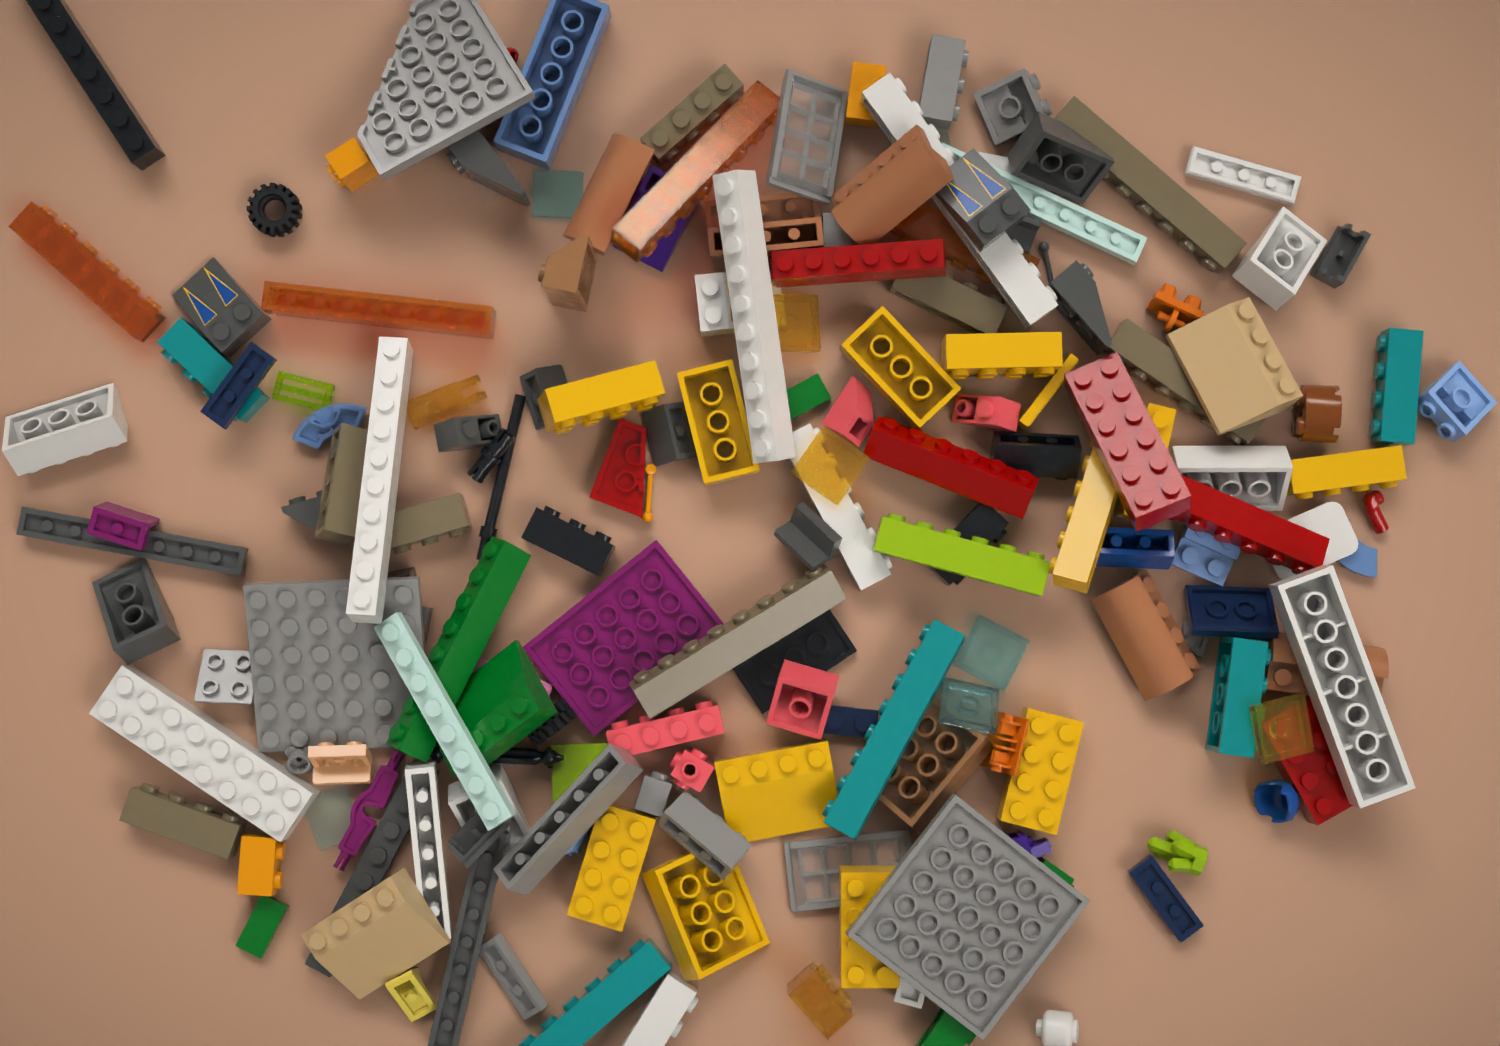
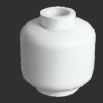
[1036,1010,1079,1046]

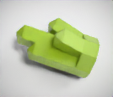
[1147,830,1208,876]

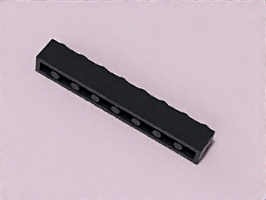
[26,0,166,170]

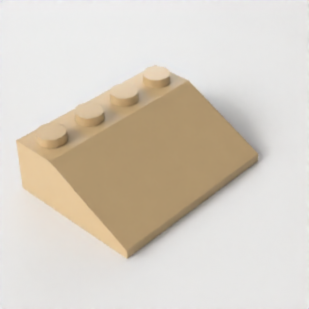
[1165,297,1303,436]
[301,868,451,1000]

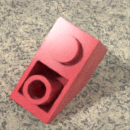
[821,376,874,447]
[951,394,1021,432]

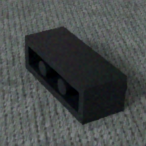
[990,431,1082,480]
[927,502,1009,586]
[521,506,615,576]

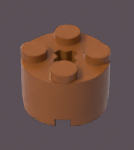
[1291,385,1342,443]

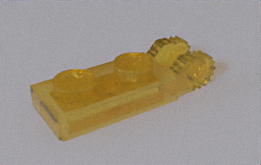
[407,375,487,430]

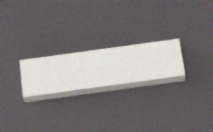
[1184,146,1301,206]

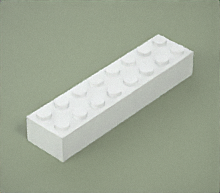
[1268,565,1416,809]
[89,665,320,842]

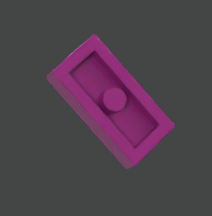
[87,502,160,551]

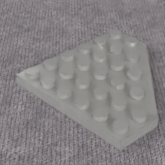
[357,0,536,181]

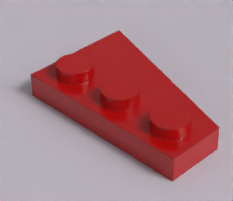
[589,418,647,518]

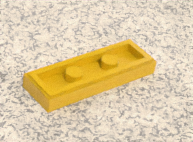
[1017,353,1079,430]

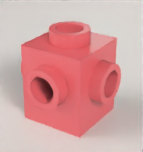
[669,747,715,792]

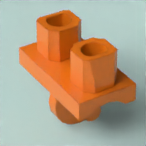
[1146,283,1204,333]

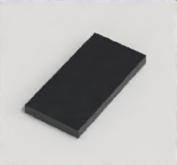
[733,609,857,714]

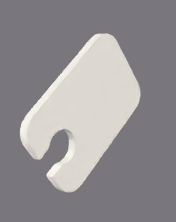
[1272,501,1358,580]

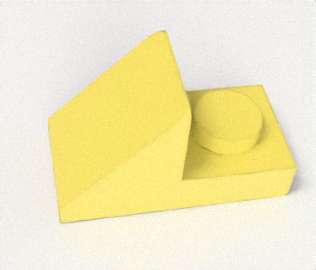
[385,968,437,1022]

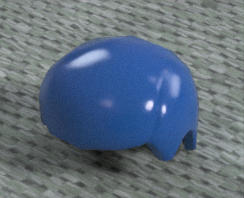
[1254,779,1299,823]

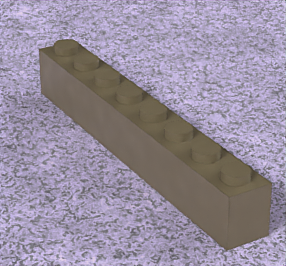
[1054,96,1247,273]
[629,564,847,719]

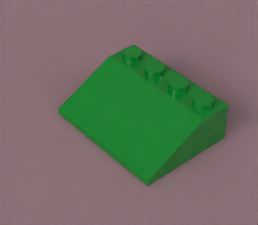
[439,640,557,776]

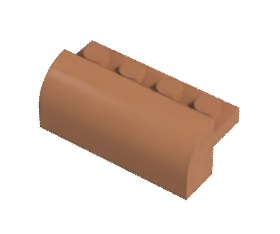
[831,124,954,245]
[563,133,655,256]
[704,193,824,258]
[1091,569,1201,701]
[1263,632,1389,695]

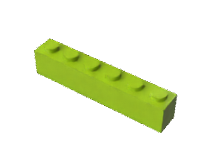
[872,513,1051,597]

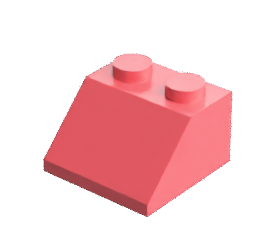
[766,659,840,740]

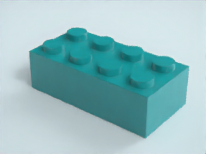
[1205,637,1271,758]

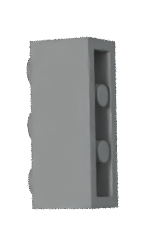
[919,34,969,130]
[658,790,752,881]

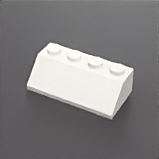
[2,383,128,476]
[1170,446,1293,511]

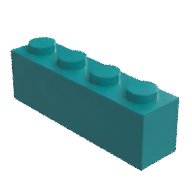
[157,318,270,423]
[1369,328,1424,447]

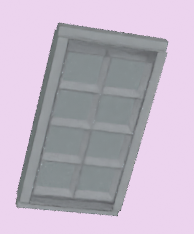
[766,69,848,205]
[784,829,911,912]

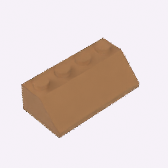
[538,234,598,312]

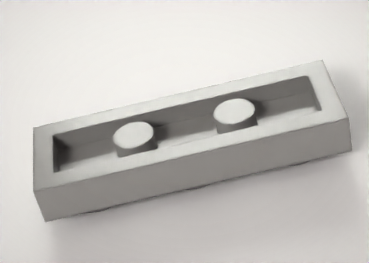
[480,932,548,1020]

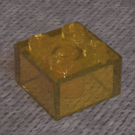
[787,961,854,1040]

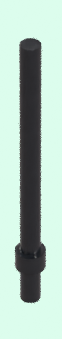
[476,394,526,560]

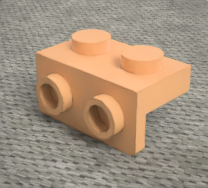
[308,741,373,785]

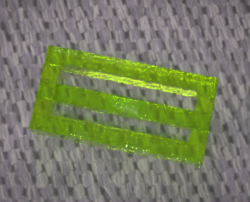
[271,371,335,410]

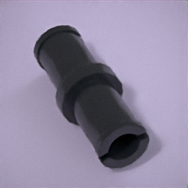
[467,428,516,483]

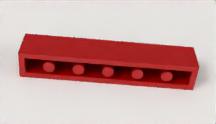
[771,239,947,288]
[863,416,1039,519]
[1168,475,1330,575]

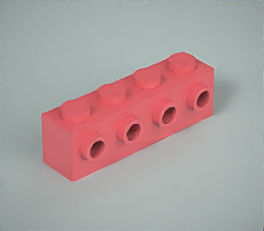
[606,700,725,755]

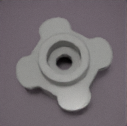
[285,746,313,774]

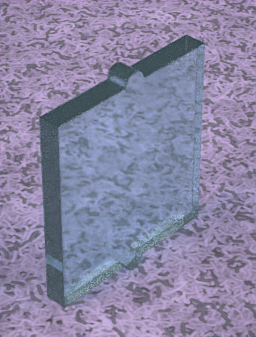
[530,170,584,218]
[305,786,354,851]

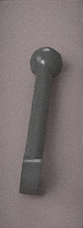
[1038,242,1054,283]

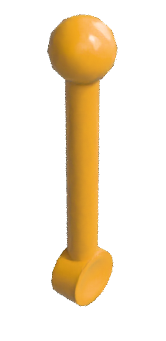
[642,464,656,523]

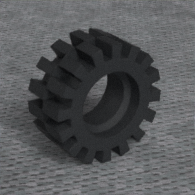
[247,183,303,237]
[527,697,577,748]

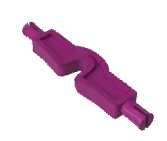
[333,750,405,871]

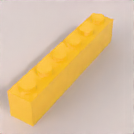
[1049,440,1118,594]

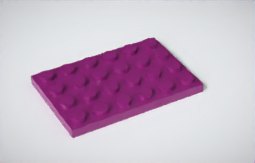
[523,540,724,736]

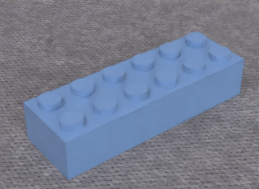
[493,0,612,170]

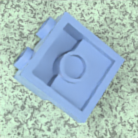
[1418,360,1497,442]
[1171,524,1241,587]

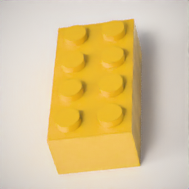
[839,306,961,429]
[940,332,1063,381]
[677,359,760,486]
[537,360,665,435]
[996,707,1084,835]
[567,803,657,932]
[839,865,899,988]

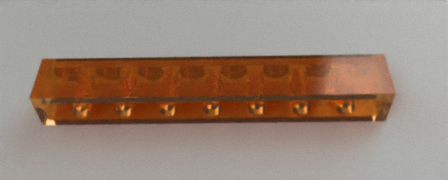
[610,80,780,263]
[261,281,496,339]

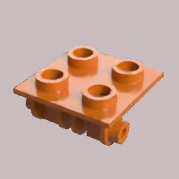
[980,710,1029,776]

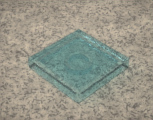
[953,615,1030,691]
[938,677,999,735]

